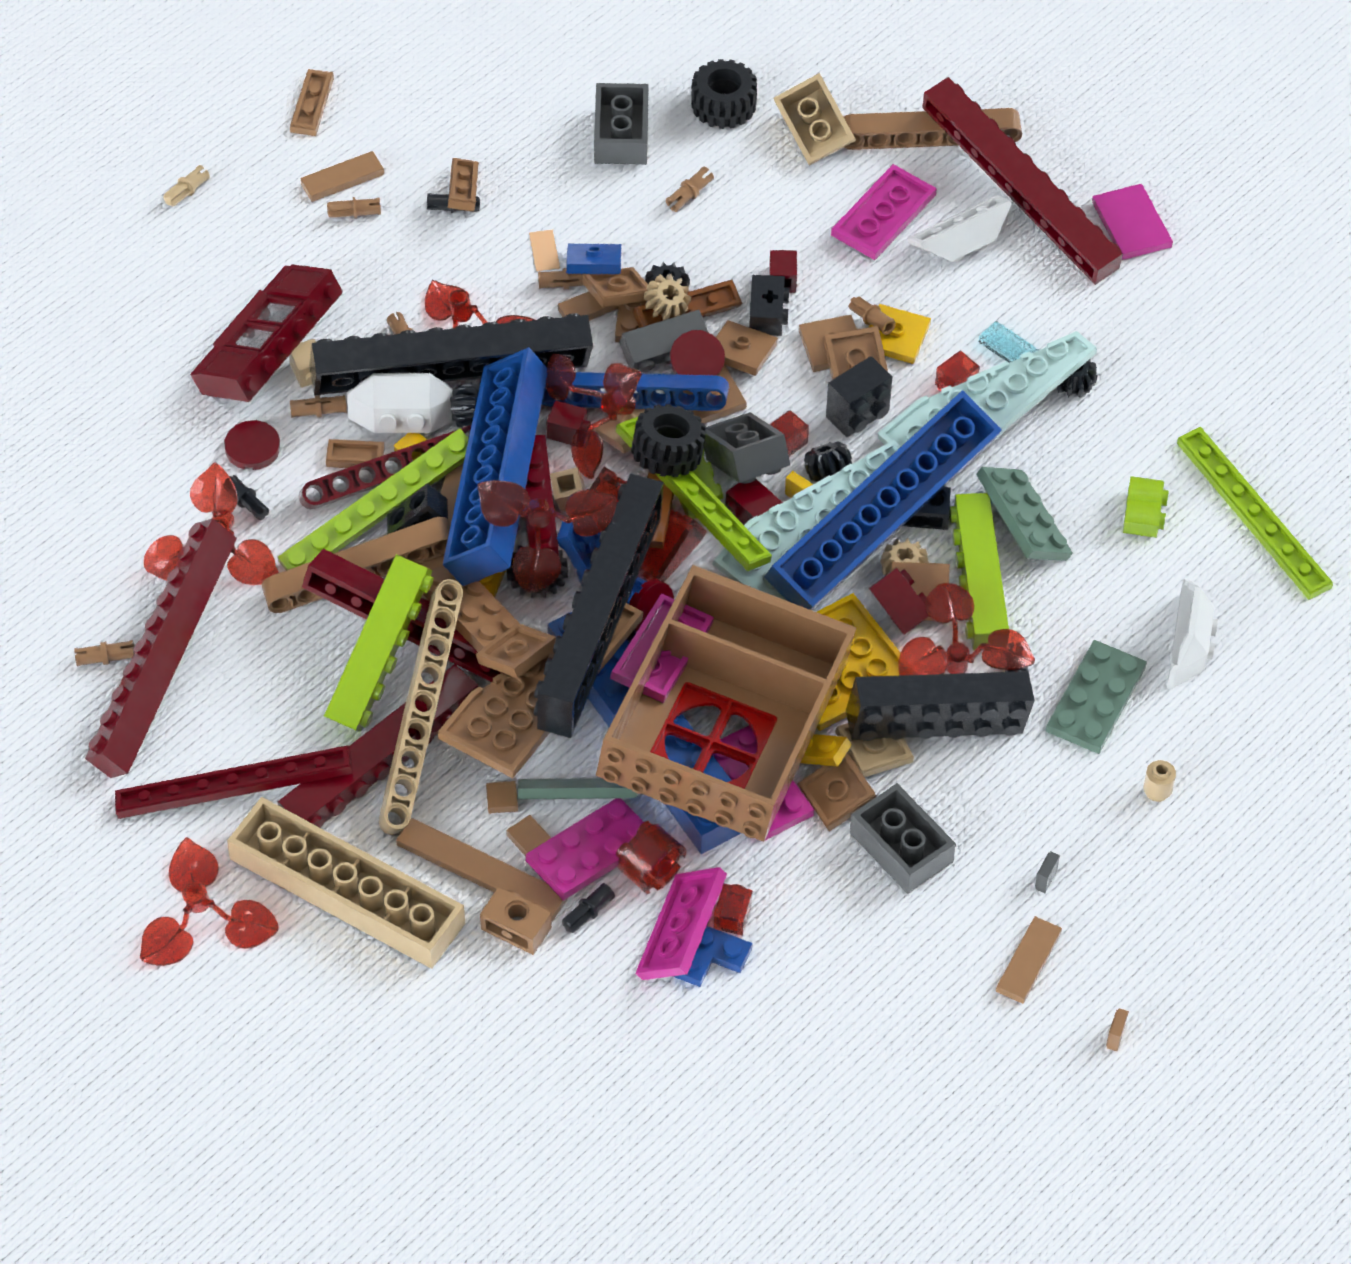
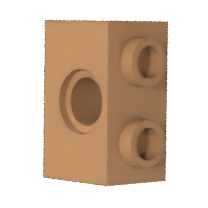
[480,886,552,955]

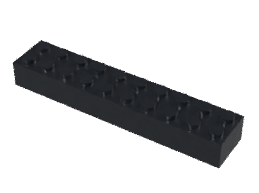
[309,313,593,396]
[534,473,664,738]

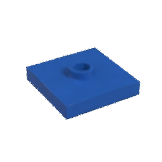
[566,243,622,274]

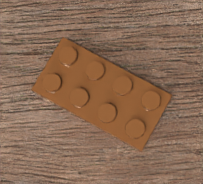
[423,566,520,652]

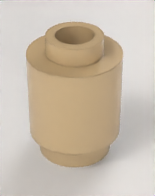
[1143,760,1176,802]

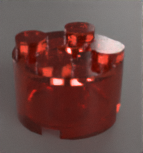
[615,821,687,894]

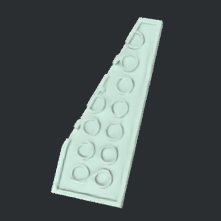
[877,331,1097,446]
[712,440,901,601]

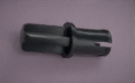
[427,193,480,213]
[223,475,269,520]
[562,883,615,933]

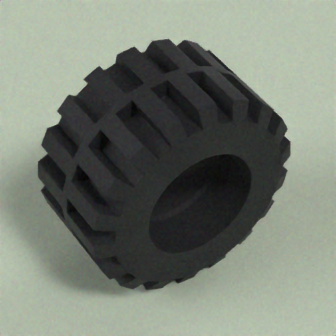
[691,59,757,129]
[631,404,706,477]

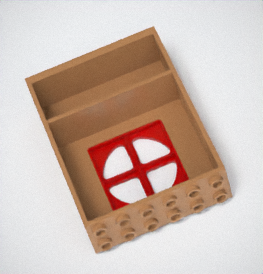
[596,565,856,842]

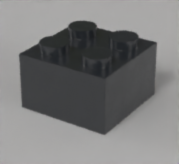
[826,356,893,438]

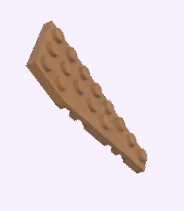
[438,603,643,779]

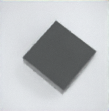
[1035,851,1060,893]

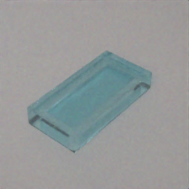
[978,321,1039,363]

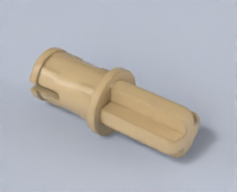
[163,165,210,207]

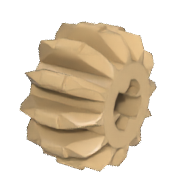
[643,274,691,321]
[880,538,929,576]

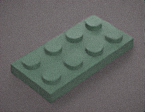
[976,467,1073,561]
[1046,640,1147,754]

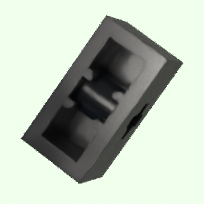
[749,275,790,336]

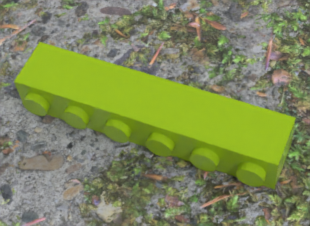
[949,493,1010,651]
[324,554,434,732]

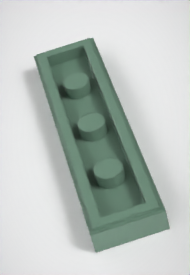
[518,778,638,799]

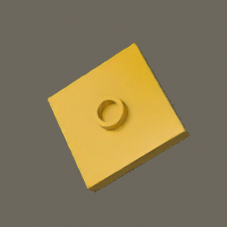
[869,304,931,364]

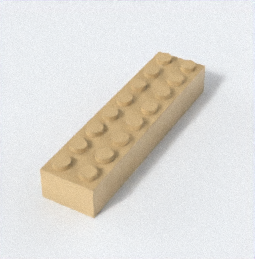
[227,797,465,969]

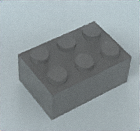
[594,83,649,165]
[704,412,790,483]
[850,783,956,894]

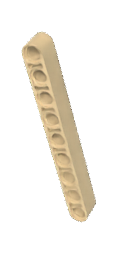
[379,579,463,835]

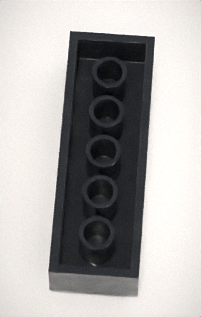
[846,671,1035,741]

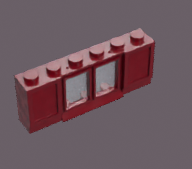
[190,264,343,402]

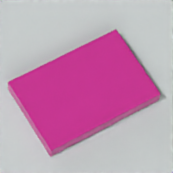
[1092,183,1173,260]

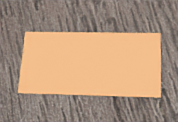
[529,230,560,271]

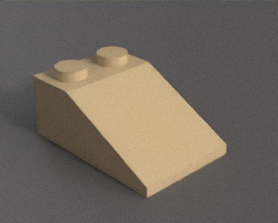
[773,73,856,166]

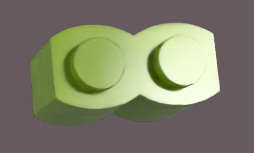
[1123,476,1169,538]

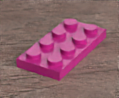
[831,164,937,260]
[610,593,714,703]
[713,725,814,840]
[525,798,657,901]
[635,867,727,980]

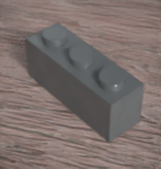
[619,310,709,372]

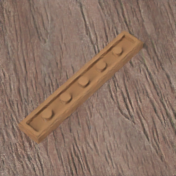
[396,818,568,921]

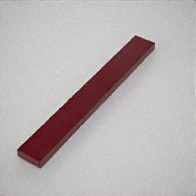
[115,745,353,819]

